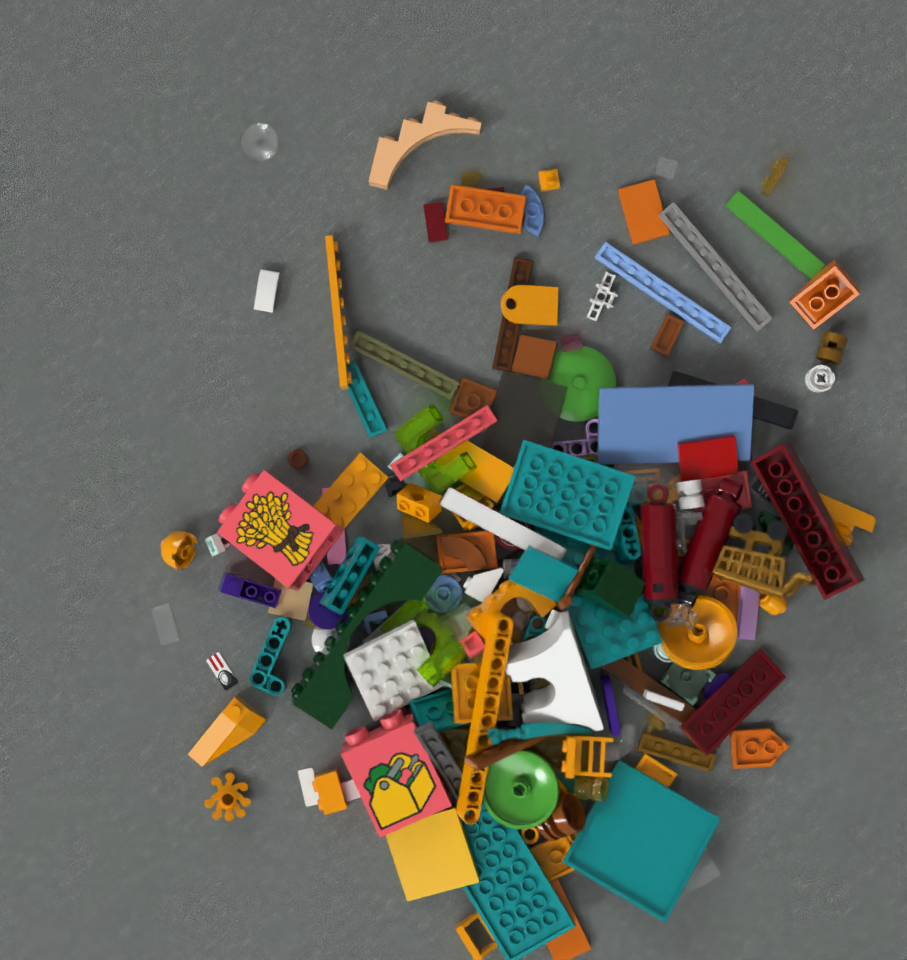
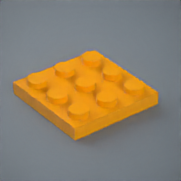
[451,662,513,724]

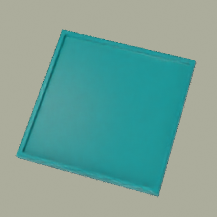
[562,759,721,923]

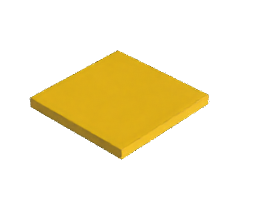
[386,807,480,901]

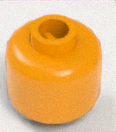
[758,593,788,615]

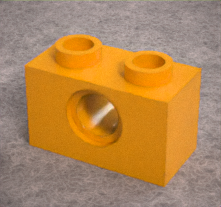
[397,482,442,523]

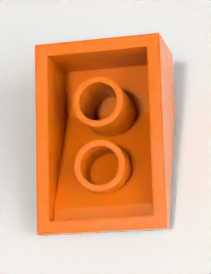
[789,259,860,329]

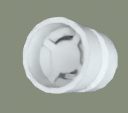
[676,479,705,510]

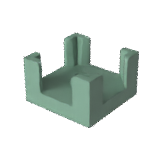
[659,662,716,705]

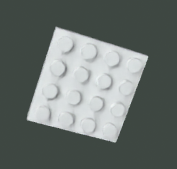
[343,620,442,722]

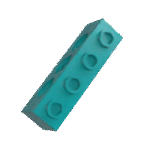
[319,536,380,615]

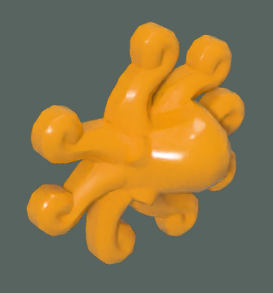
[204,773,251,821]

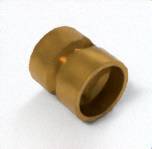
[815,331,848,365]

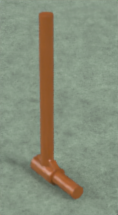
[555,544,598,612]

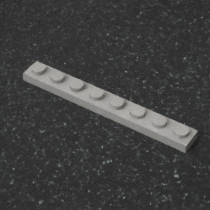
[658,202,773,332]

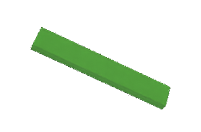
[725,190,825,279]

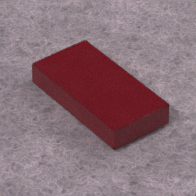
[423,202,448,243]

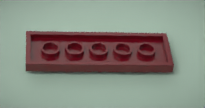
[679,648,786,756]

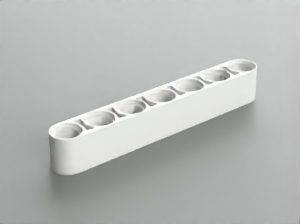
[439,487,567,560]

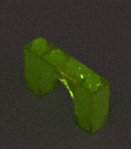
[394,404,477,495]
[380,600,467,687]

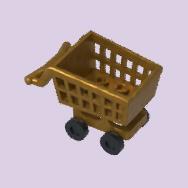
[713,514,816,600]

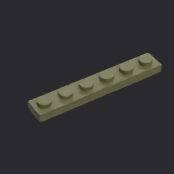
[349,330,460,400]

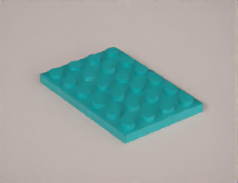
[499,440,635,551]

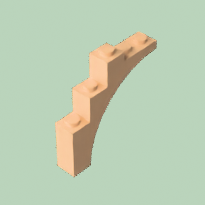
[368,101,482,190]

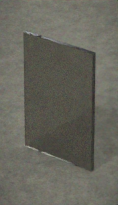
[482,371,568,468]

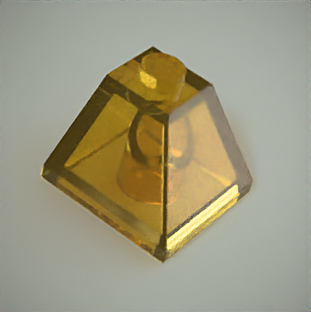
[401,513,442,539]

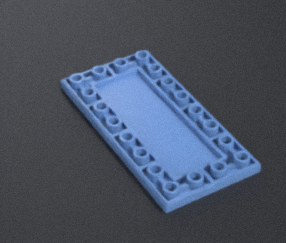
[597,384,754,465]

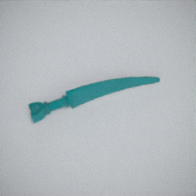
[487,722,593,745]

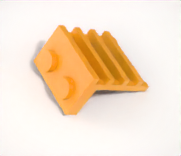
[561,734,614,778]

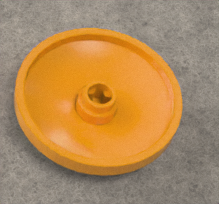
[658,595,737,670]

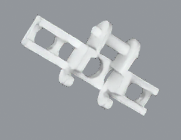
[586,272,618,321]

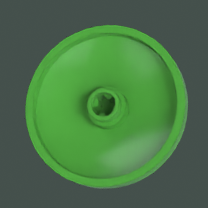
[539,346,616,422]
[482,750,559,829]

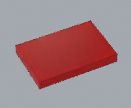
[677,435,738,482]

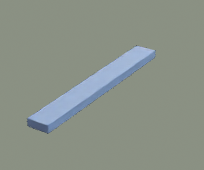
[595,242,732,344]

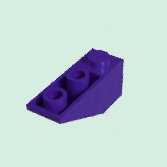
[218,571,282,609]

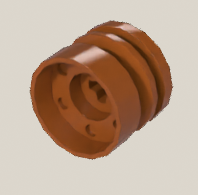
[537,792,586,841]

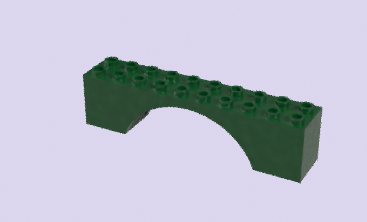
[291,537,443,730]

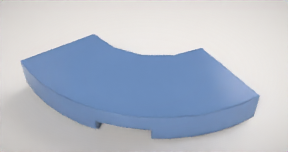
[520,184,544,237]

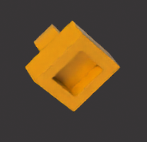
[538,169,560,192]

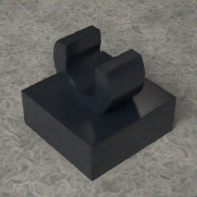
[385,473,406,497]

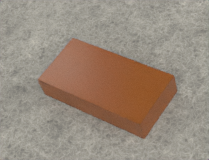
[650,314,684,357]

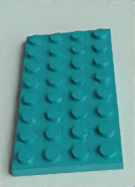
[533,525,663,670]
[460,800,576,960]

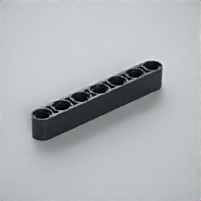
[668,371,799,430]

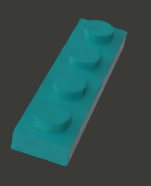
[347,361,387,439]

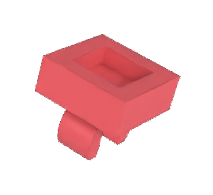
[459,631,485,659]

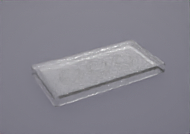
[614,462,681,503]

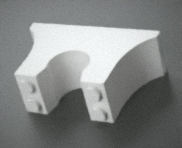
[505,611,604,731]

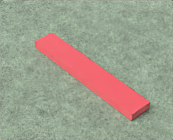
[390,405,498,481]

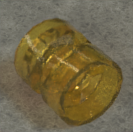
[574,775,609,802]

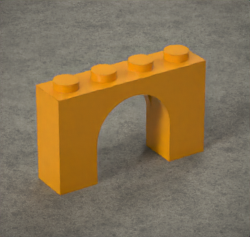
[466,579,556,647]

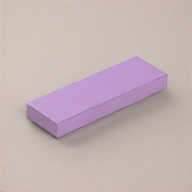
[737,586,760,640]

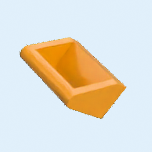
[455,911,498,960]

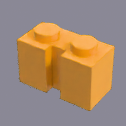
[312,768,348,815]

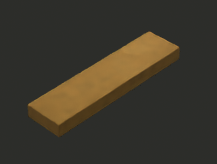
[637,731,717,773]

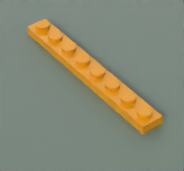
[325,235,352,390]

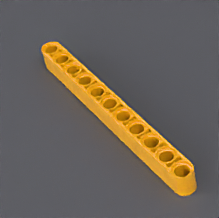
[456,612,513,825]

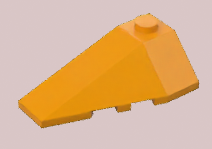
[188,695,267,767]

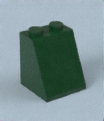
[574,558,645,617]

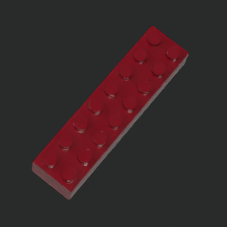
[751,442,865,600]

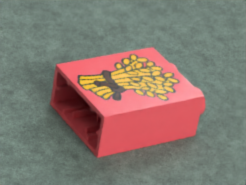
[217,470,345,591]

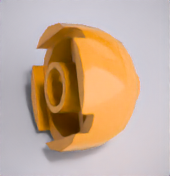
[161,531,197,570]

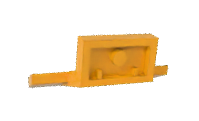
[818,492,876,546]

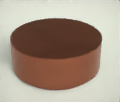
[288,449,308,469]

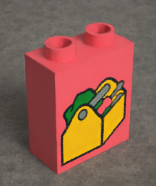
[341,710,452,838]

